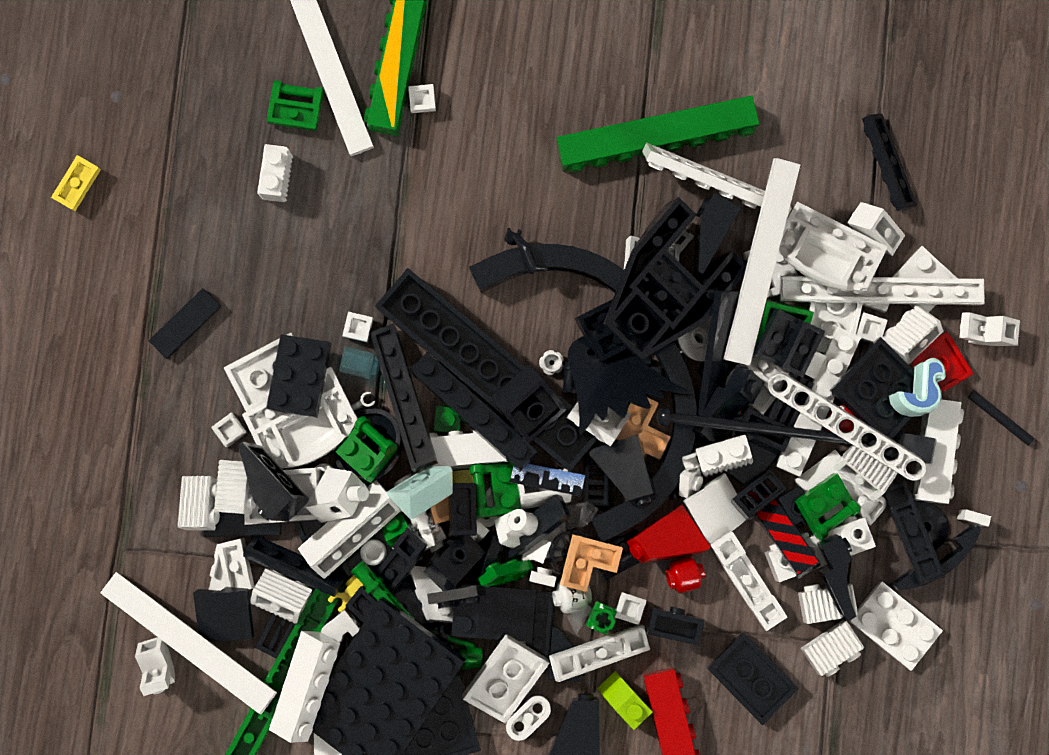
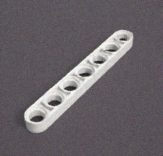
[768,372,926,480]

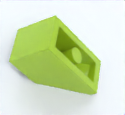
[597,671,652,730]

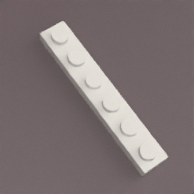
[775,327,861,477]

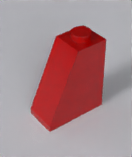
[627,505,711,563]

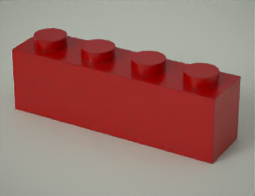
[642,667,700,755]

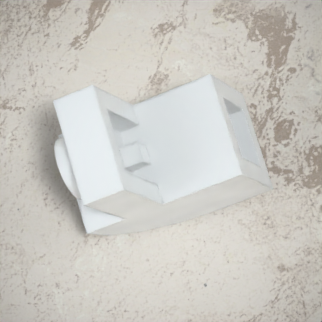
[959,312,1020,346]
[135,637,175,696]

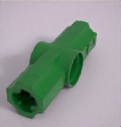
[586,601,617,635]

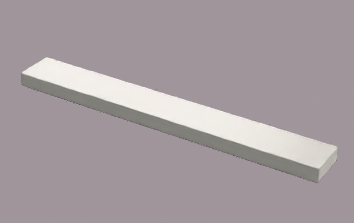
[290,0,374,157]
[723,158,800,366]
[780,276,985,305]
[100,572,277,714]

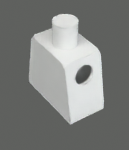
[305,468,369,523]

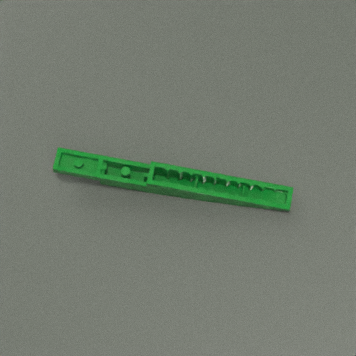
[225,580,347,755]

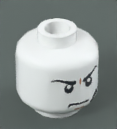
[552,581,592,614]

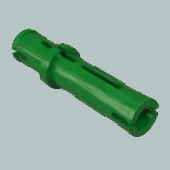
[351,561,415,620]

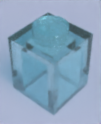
[339,347,380,380]

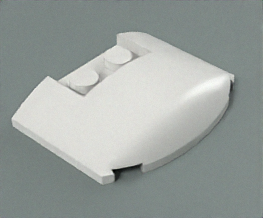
[779,202,888,291]
[242,367,358,468]

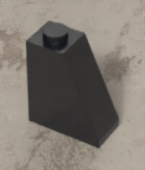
[589,435,658,507]
[548,693,600,755]

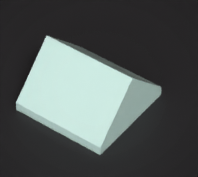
[386,466,453,520]

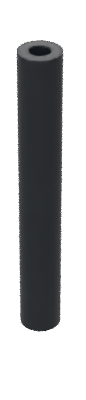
[967,390,1035,446]

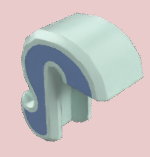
[889,358,946,417]

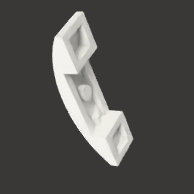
[710,531,787,631]

